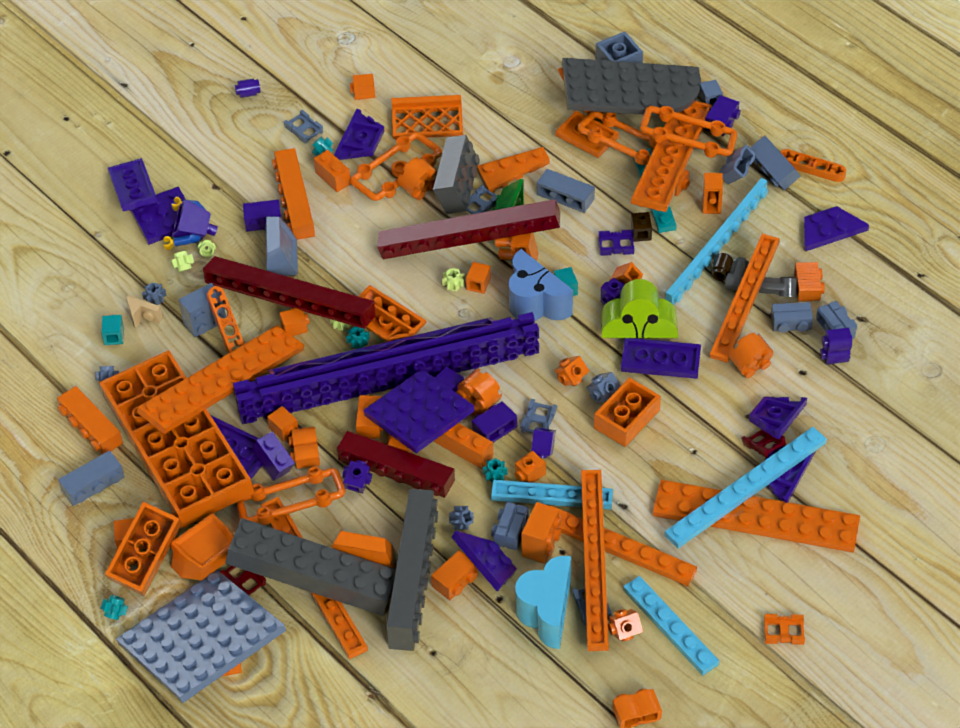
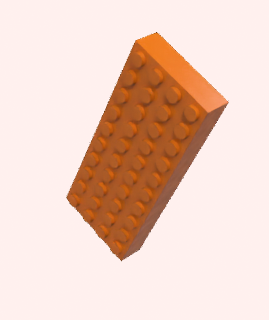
[99,350,255,529]

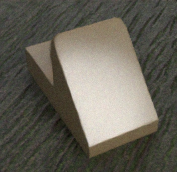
[126,295,163,328]

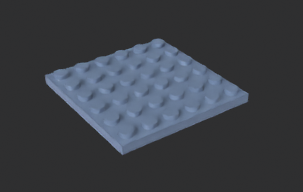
[116,570,286,703]

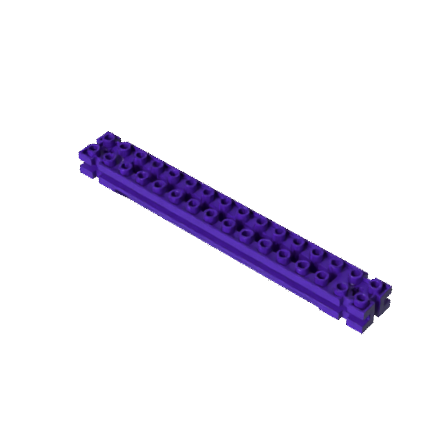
[233,312,539,425]

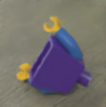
[163,197,218,250]

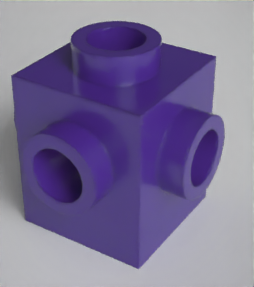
[600,278,625,305]
[342,460,373,494]

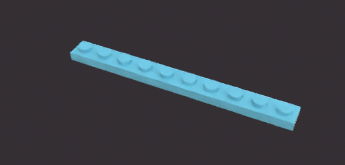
[665,178,768,305]
[664,427,827,549]

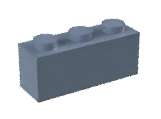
[750,135,801,190]
[537,169,595,213]
[58,451,125,506]

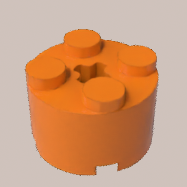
[397,157,438,201]
[728,333,773,378]
[456,369,502,415]

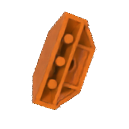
[358,285,427,342]

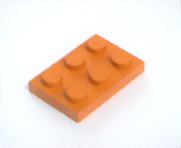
[555,111,619,158]

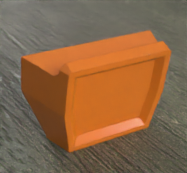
[171,514,234,581]
[331,531,396,569]

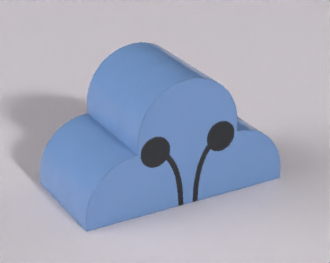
[509,249,573,321]

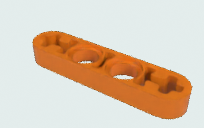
[780,149,846,182]
[206,286,244,353]

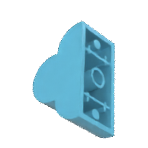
[515,556,571,649]

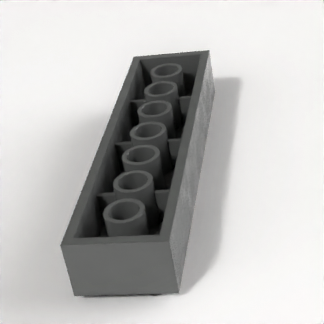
[387,489,438,651]
[225,518,396,616]

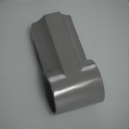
[725,257,749,292]
[759,277,797,297]

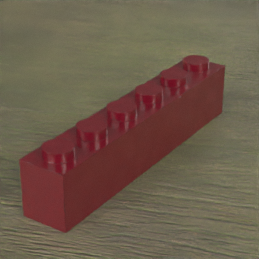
[337,431,455,498]

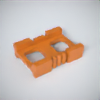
[764,614,805,645]

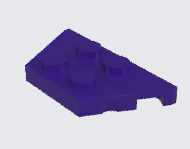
[334,109,385,160]
[804,206,869,252]
[749,397,807,439]
[764,444,817,503]
[452,531,517,591]

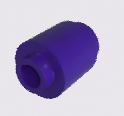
[235,78,261,98]

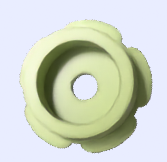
[198,240,216,257]

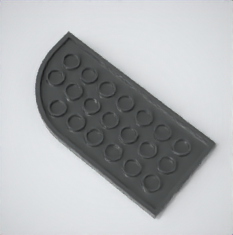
[562,58,701,115]

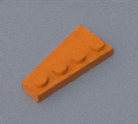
[477,147,550,193]

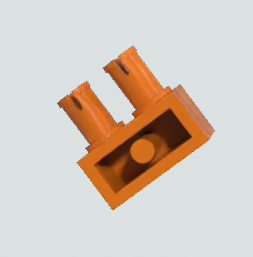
[495,233,539,261]

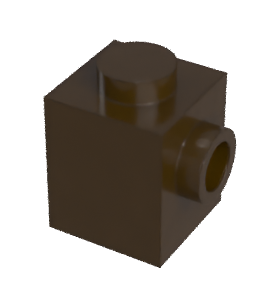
[631,212,652,242]

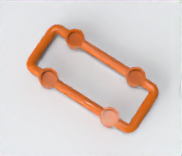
[640,106,738,158]
[577,111,657,165]
[350,132,442,201]
[236,466,346,525]

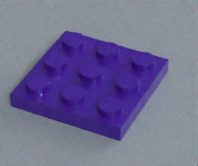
[130,186,186,245]

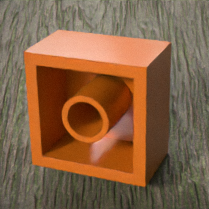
[521,502,562,564]

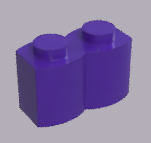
[820,327,852,365]

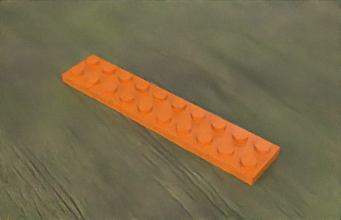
[631,101,712,212]
[137,325,304,434]
[653,479,860,553]

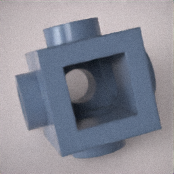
[586,372,621,403]

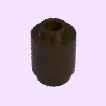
[711,253,733,281]

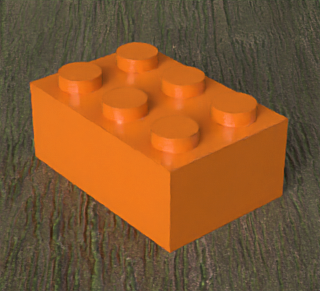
[594,377,661,447]

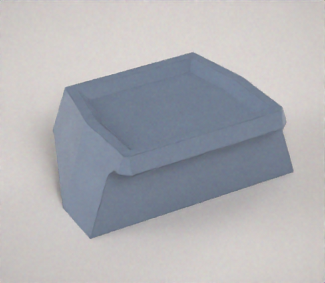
[265,217,298,276]

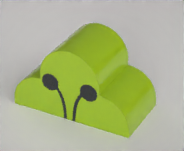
[601,279,678,338]

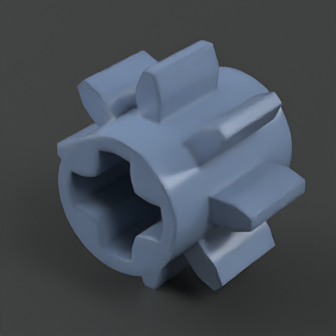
[142,283,167,305]
[95,366,119,382]
[449,506,474,530]

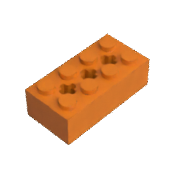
[105,501,182,596]

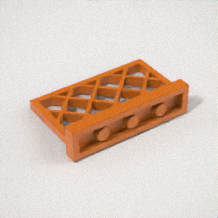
[391,95,463,139]

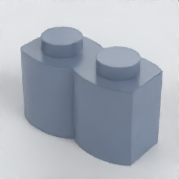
[720,145,755,184]

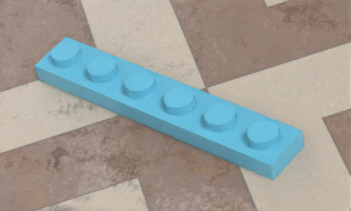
[491,480,613,510]
[623,576,719,676]

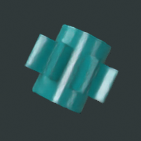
[312,136,333,156]
[346,326,370,349]
[483,458,508,482]
[100,595,128,620]

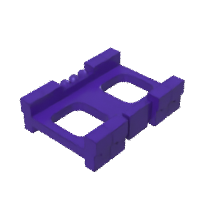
[599,230,635,256]

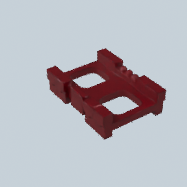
[741,428,786,457]
[220,566,266,595]

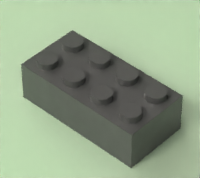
[433,135,480,214]

